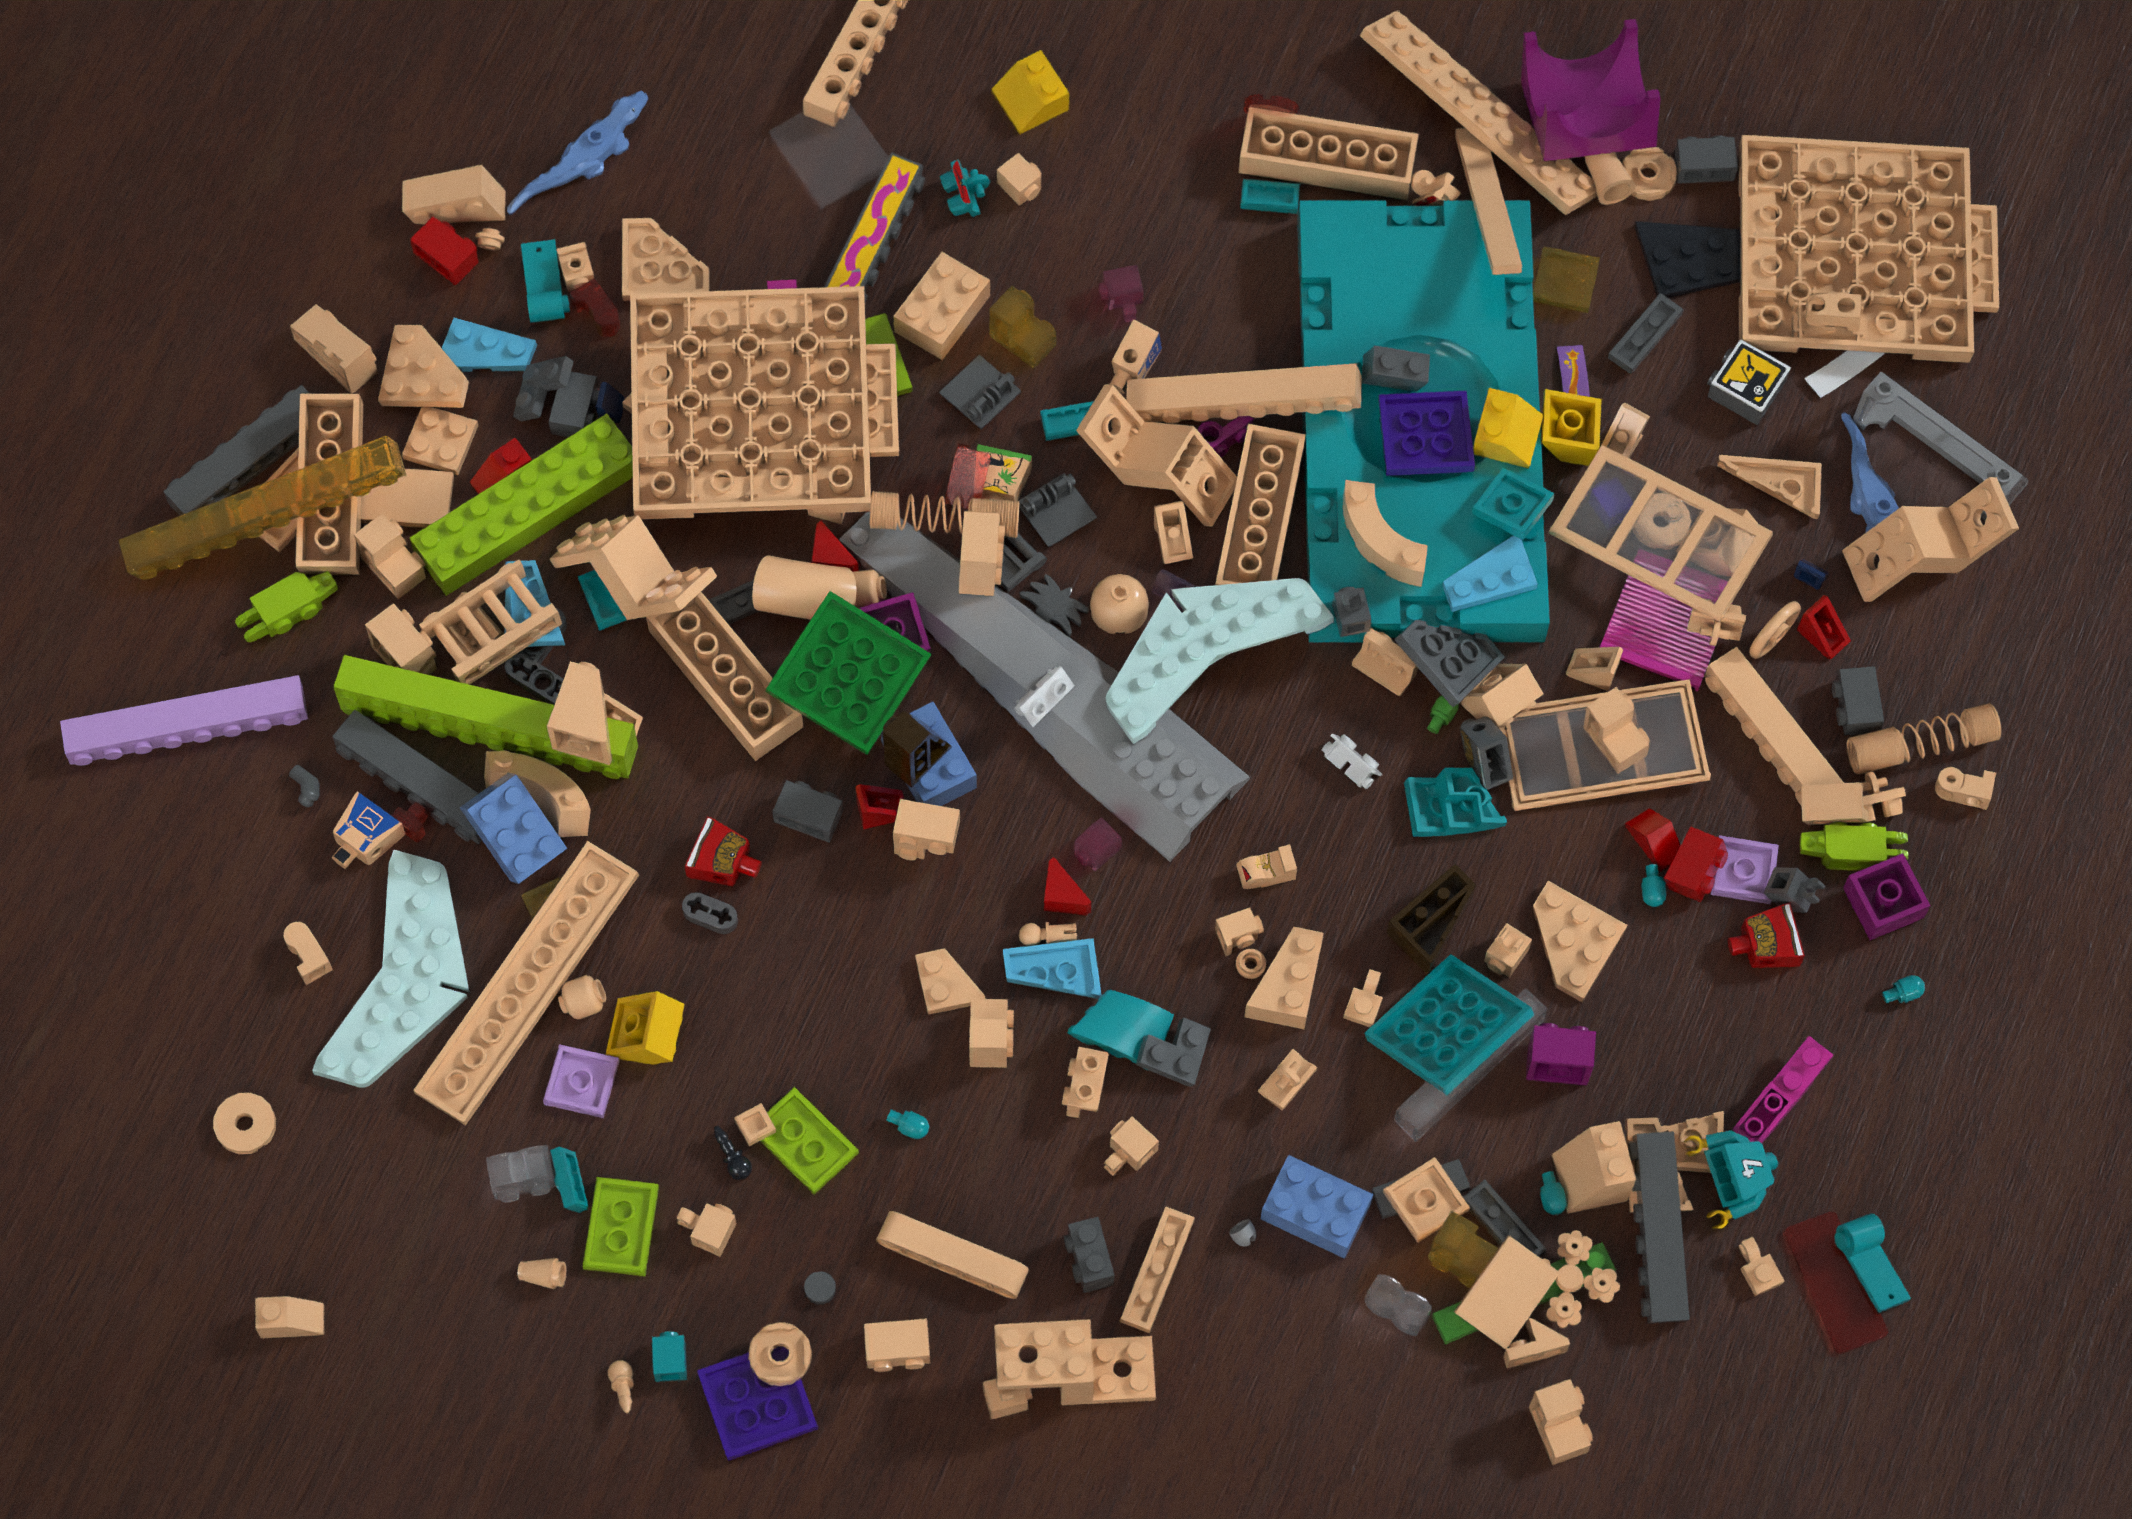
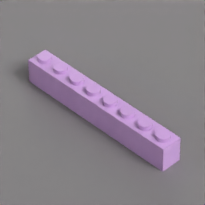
[60,675,308,766]

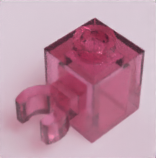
[1098,265,1143,323]
[1074,817,1122,871]

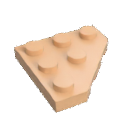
[622,218,709,301]
[378,325,469,408]
[1532,881,1627,1002]

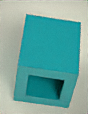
[652,1332,687,1382]

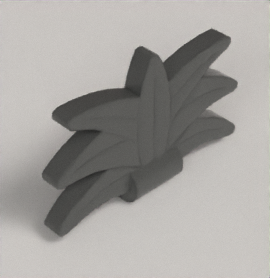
[1019,574,1089,637]

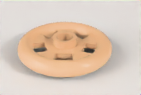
[1749,601,1801,659]

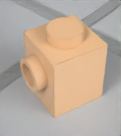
[997,153,1041,206]

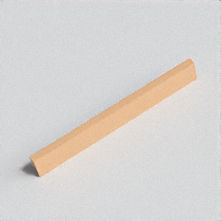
[1455,128,1522,275]

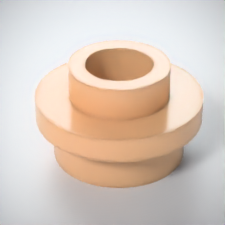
[476,228,505,250]
[1236,949,1266,979]

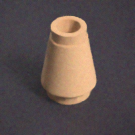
[518,1258,566,1289]

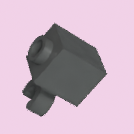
[1332,587,1372,637]
[1764,867,1825,913]

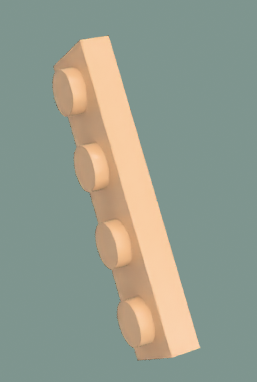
[1120,1207,1195,1333]

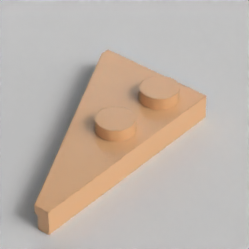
[1717,455,1821,519]

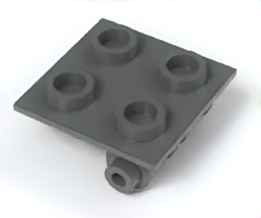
[939,355,1021,429]
[1019,473,1097,548]

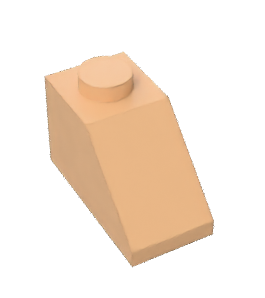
[256,1296,324,1338]

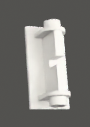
[1014,666,1075,727]
[1322,734,1382,789]

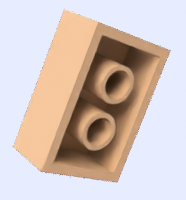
[894,252,990,360]

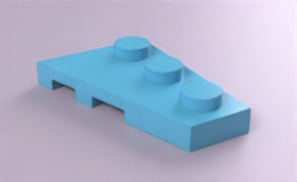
[442,318,537,372]
[1442,535,1538,612]
[1003,938,1102,999]

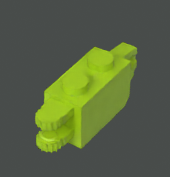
[235,571,338,643]
[1799,822,1908,871]

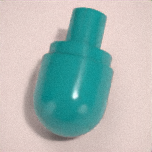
[1641,864,1667,907]
[1882,975,1925,1003]
[886,1109,929,1139]
[1540,1172,1567,1215]

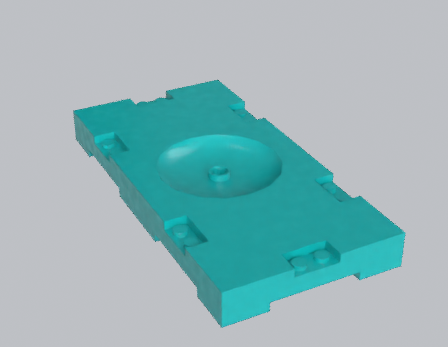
[1297,201,1550,642]

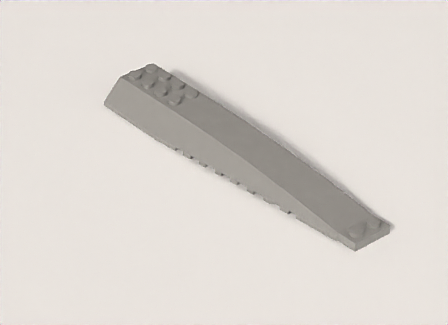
[839,512,1250,862]

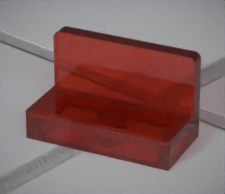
[944,443,991,509]

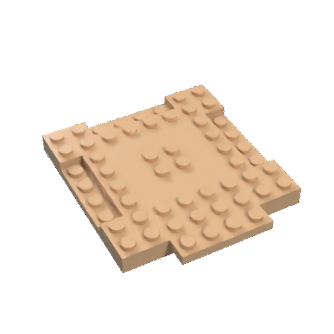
[1738,135,1999,363]
[630,286,899,519]

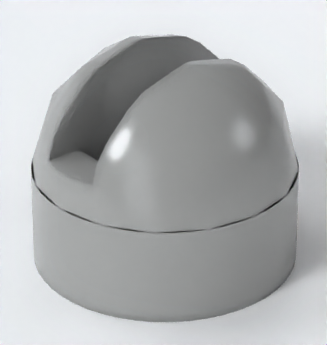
[1229,1219,1257,1247]

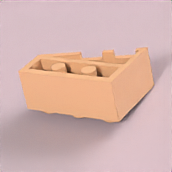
[402,165,505,224]
[290,304,378,394]
[1244,927,1324,1029]

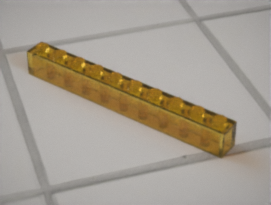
[119,436,406,580]

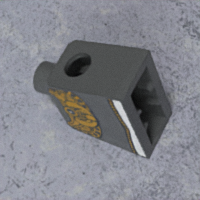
[1460,716,1513,790]

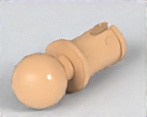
[1019,922,1077,946]

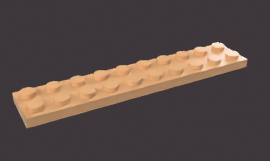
[1360,11,1597,215]
[413,841,639,1126]

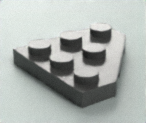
[1394,620,1505,707]

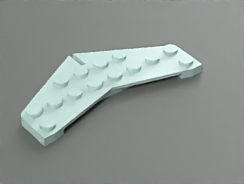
[1106,578,1334,744]
[312,850,470,1087]

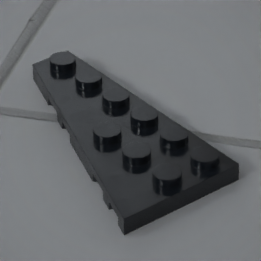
[1634,221,1741,298]

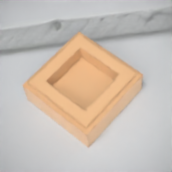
[734,1103,776,1146]

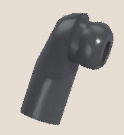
[289,765,320,807]

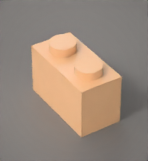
[864,1319,930,1372]

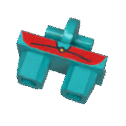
[940,160,990,217]

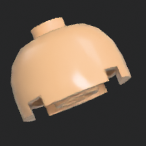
[1090,574,1149,634]

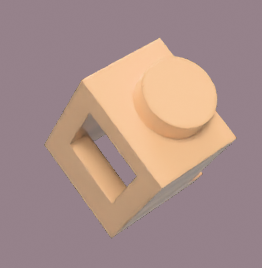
[557,242,595,292]
[1215,907,1264,956]

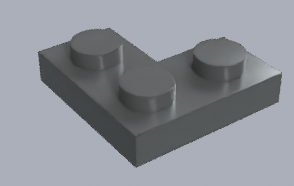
[513,356,574,422]
[1136,1018,1211,1087]

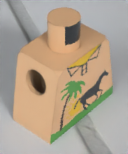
[974,444,1032,502]

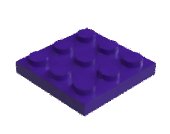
[1378,391,1475,476]
[697,1346,818,1461]

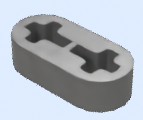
[682,892,738,934]

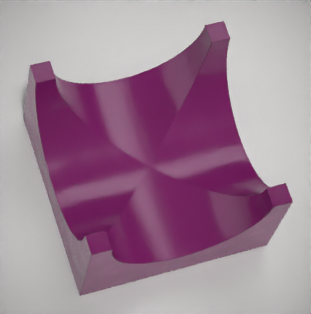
[1521,19,1661,161]

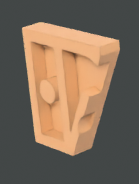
[915,948,985,1015]

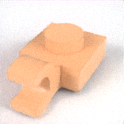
[1344,969,1383,1027]
[1738,1237,1784,1297]

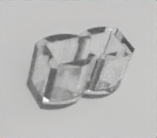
[486,1145,556,1202]
[1364,1274,1432,1336]

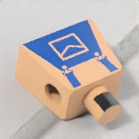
[1109,320,1162,393]
[332,791,405,869]

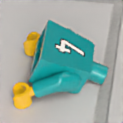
[1683,1131,1778,1229]

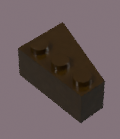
[883,710,953,788]
[1386,864,1476,975]

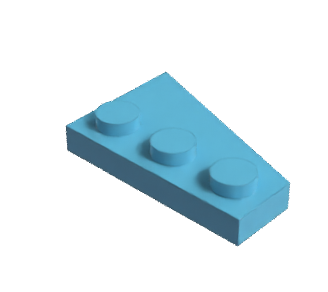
[505,560,565,647]

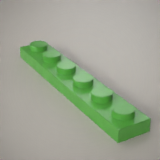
[1432,1242,1616,1345]

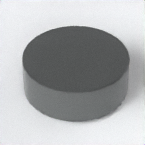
[804,1271,836,1305]

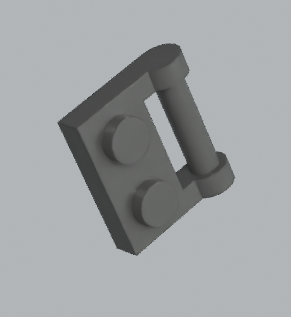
[1001,534,1047,592]

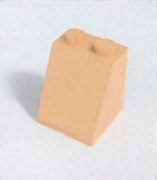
[547,661,612,765]
[1552,1121,1636,1214]

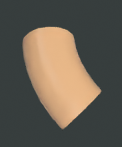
[752,555,857,620]

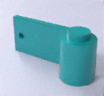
[521,239,570,323]
[1834,1213,1911,1313]

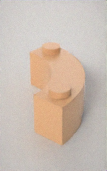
[1343,480,1428,587]
[484,750,591,837]

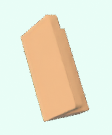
[1801,782,1868,825]

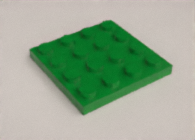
[765,591,931,755]

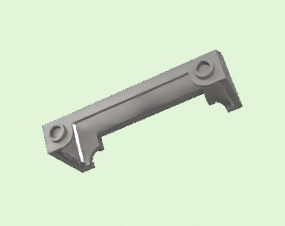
[1853,372,2029,520]

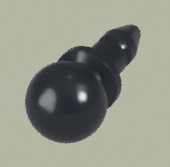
[714,1126,752,1180]

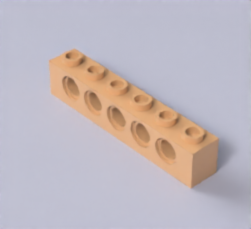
[803,0,908,127]

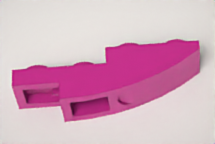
[1732,1036,1834,1143]

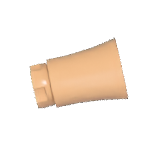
[1584,152,1636,205]

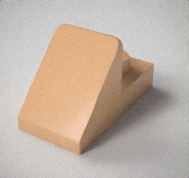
[1601,402,1650,458]
[1154,501,1193,564]
[1503,1318,1570,1369]

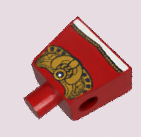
[685,816,762,886]
[1728,903,1805,968]

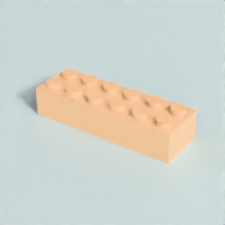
[1239,107,1418,200]
[296,394,363,575]
[1215,424,1306,585]
[646,592,803,761]

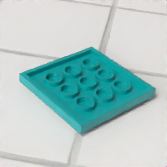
[1364,954,1535,1095]

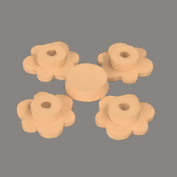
[1542,1230,1620,1328]

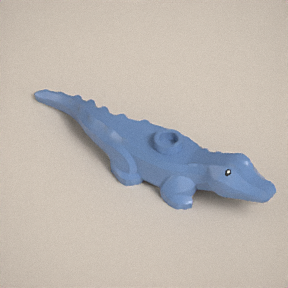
[507,91,648,215]
[1841,413,1899,533]

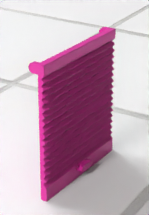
[1599,549,1733,692]

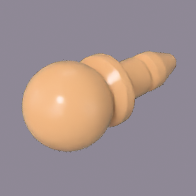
[608,1360,633,1413]

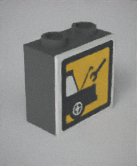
[1707,339,1791,425]

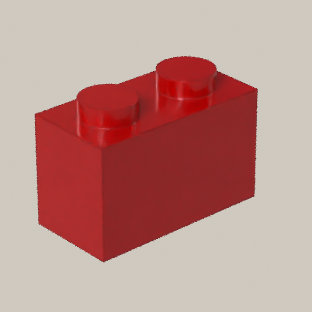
[410,216,479,286]
[1664,826,1728,902]

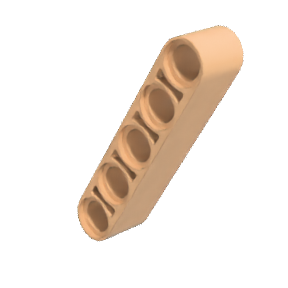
[876,1211,1029,1299]

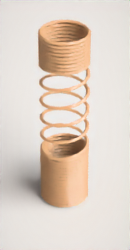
[870,491,1020,538]
[1847,703,2001,775]

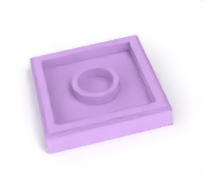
[1711,835,1779,904]
[543,1044,619,1118]

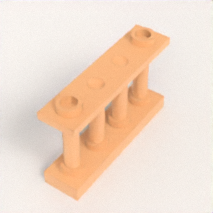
[419,559,562,685]

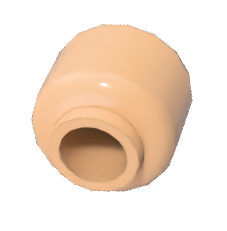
[853,570,887,608]
[558,975,606,1020]

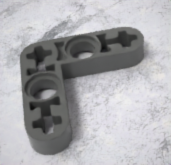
[505,608,567,705]

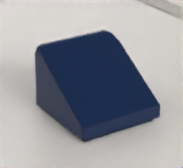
[596,382,625,423]
[1793,559,1829,590]

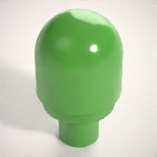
[1427,695,1459,734]

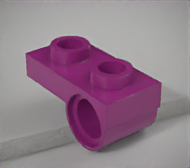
[1197,416,1254,458]

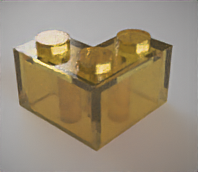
[989,286,1056,369]
[1428,1211,1499,1288]

